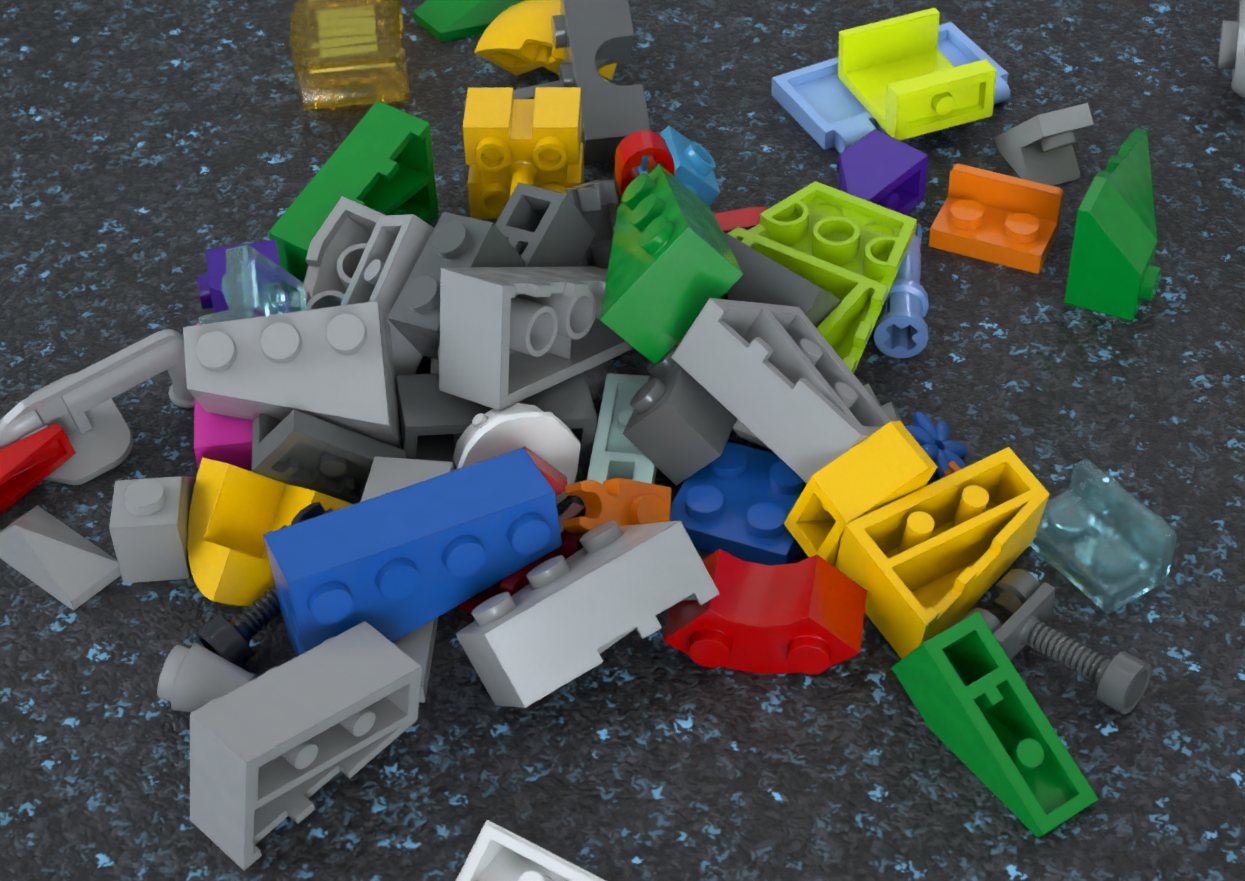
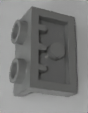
[252,410,406,504]

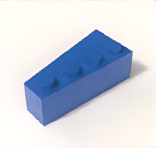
[263,447,562,656]

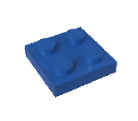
[670,441,806,565]

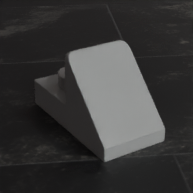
[993,103,1094,186]

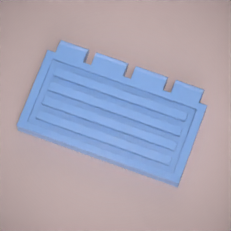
[771,22,1010,153]

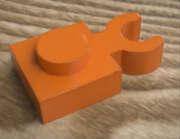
[563,477,671,534]

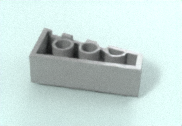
[438,266,634,411]

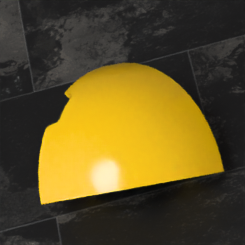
[474,0,616,81]
[187,457,353,606]

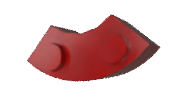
[663,549,867,674]

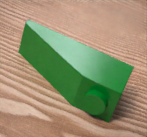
[891,611,1099,838]

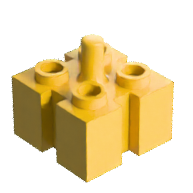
[463,87,585,219]

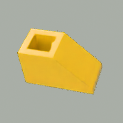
[784,421,938,567]

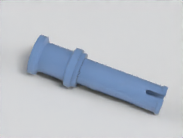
[873,223,929,359]

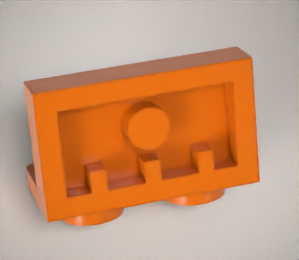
[928,164,1064,274]

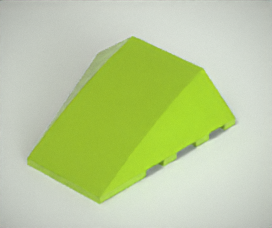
[677,181,917,374]

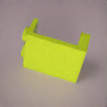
[838,8,996,141]

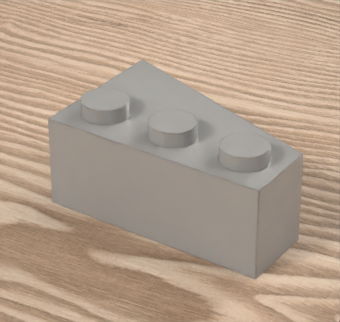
[671,298,891,484]
[183,301,402,448]
[455,520,720,708]
[190,621,422,871]

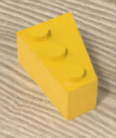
[835,447,1050,659]

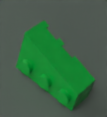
[268,100,439,290]
[600,164,743,365]

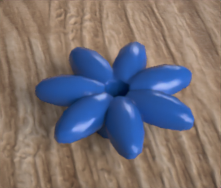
[905,411,967,478]

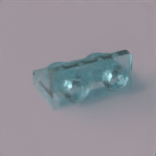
[197,244,306,325]
[1030,458,1177,614]

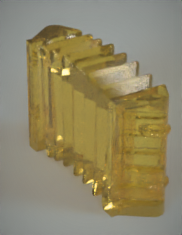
[289,0,410,110]

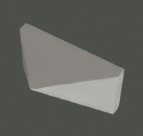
[0,505,121,611]

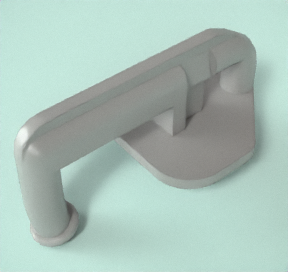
[0,329,194,485]

